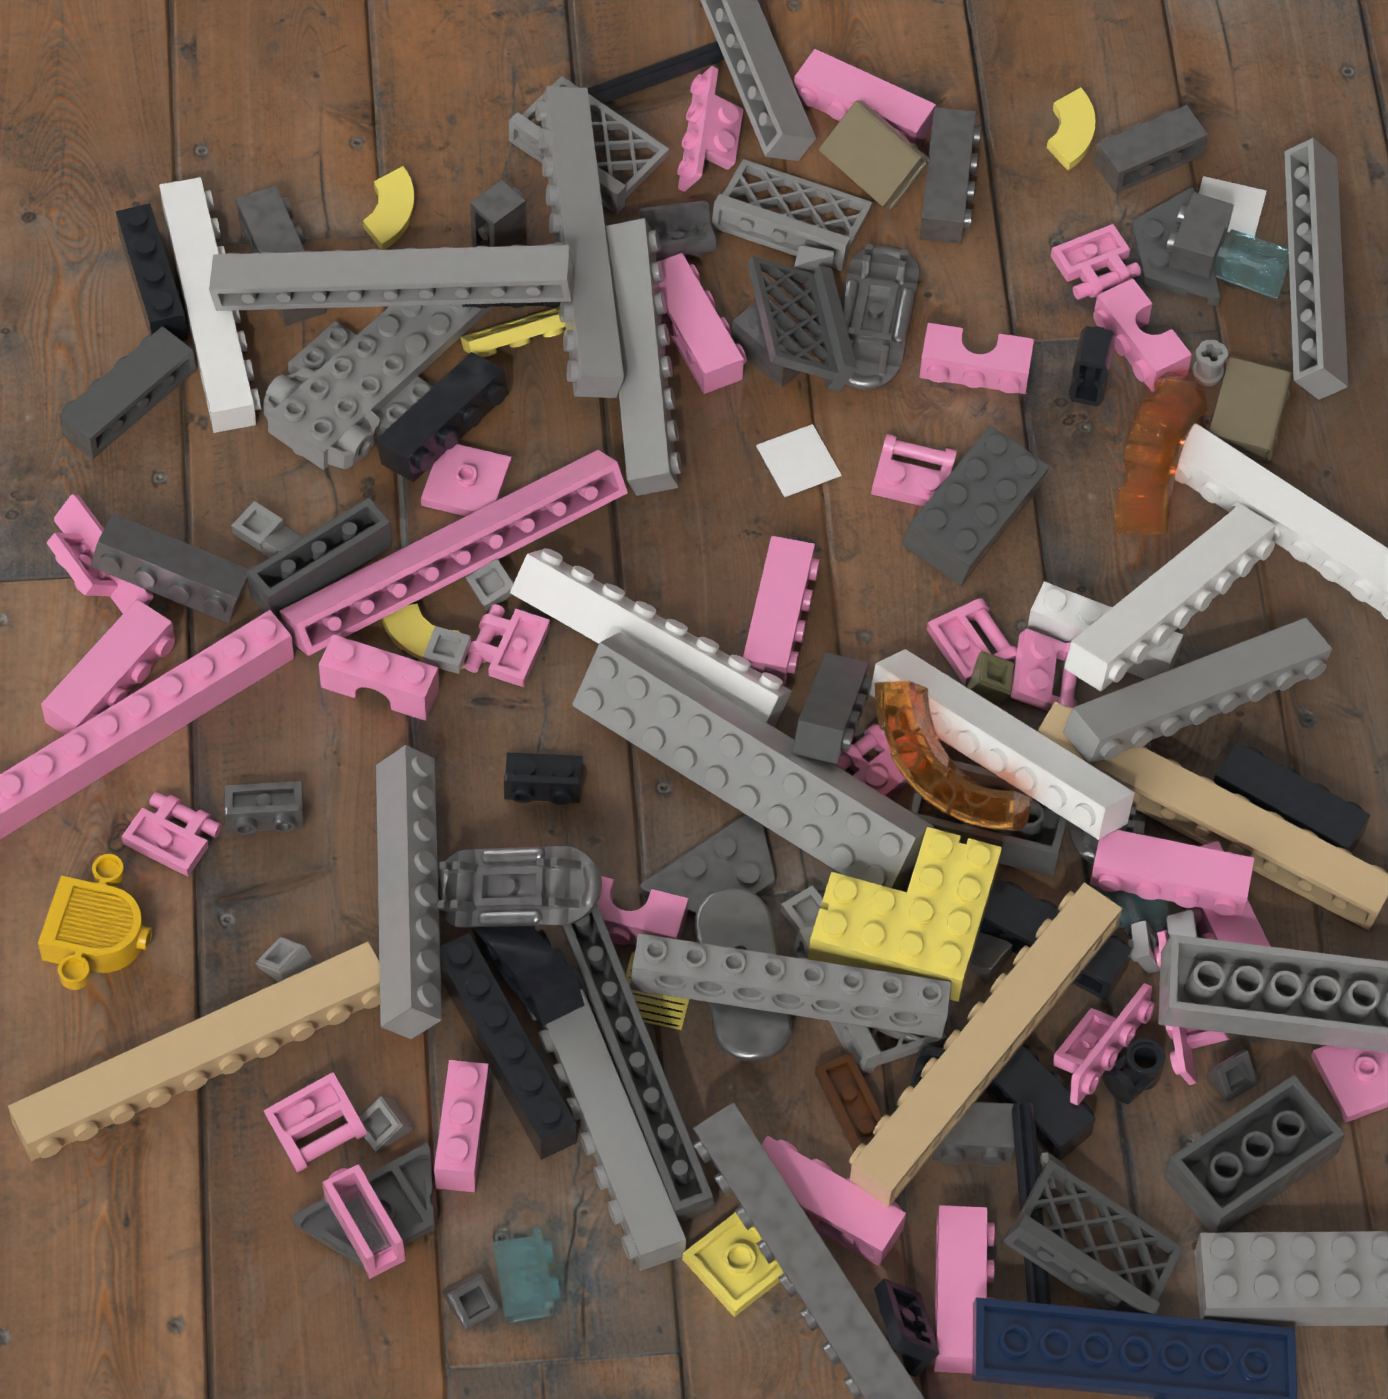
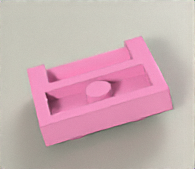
[871,434,957,506]
[927,598,1017,686]
[1010,628,1078,712]
[263,1072,368,1173]

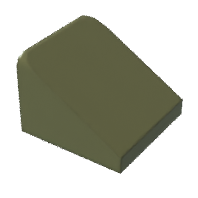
[967,651,1014,705]

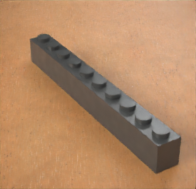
[561,843,715,1223]

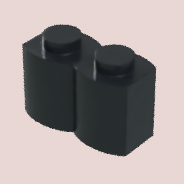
[1069,326,1115,406]

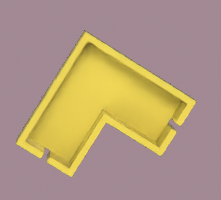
[808,827,1002,1002]

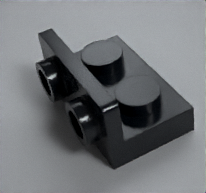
[504,752,582,805]
[874,1278,940,1377]

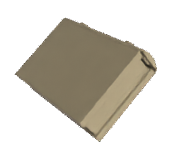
[818,100,930,210]
[1209,357,1293,463]

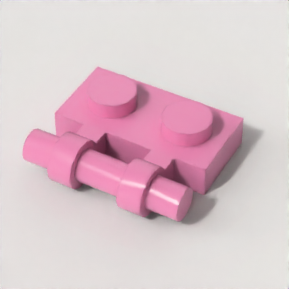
[1050,224,1141,300]
[464,604,550,687]
[833,718,925,798]
[122,792,222,877]

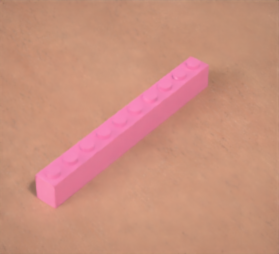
[279,450,628,656]
[0,610,294,839]

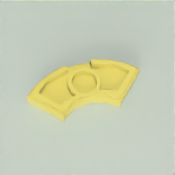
[1047,87,1096,171]
[363,166,415,250]
[382,604,465,669]

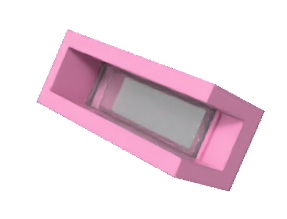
[322,1164,406,1279]

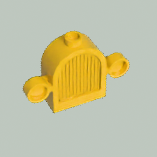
[38,854,152,990]

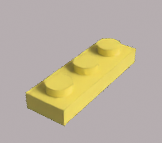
[460,306,566,358]

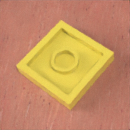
[682,1212,783,1317]

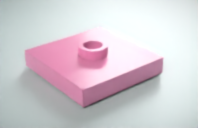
[421,444,512,516]
[1311,1045,1388,1123]

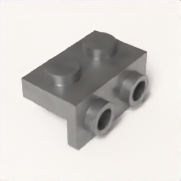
[639,201,716,260]
[224,781,304,835]

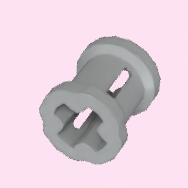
[1192,340,1228,386]

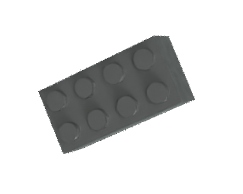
[901,425,1050,586]
[910,754,1068,877]
[1164,1075,1345,1233]

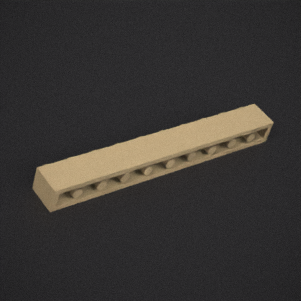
[1037,702,1388,931]
[849,883,1123,1208]
[8,942,380,1161]

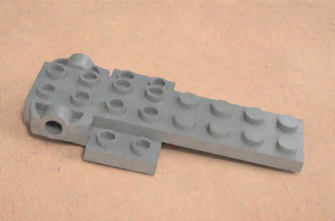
[264,304,493,470]

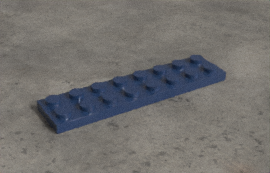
[972,1297,1297,1399]

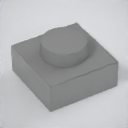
[231,501,284,552]
[465,558,514,611]
[423,626,471,674]
[780,885,823,933]
[1128,920,1160,974]

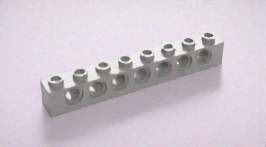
[630,933,951,1038]

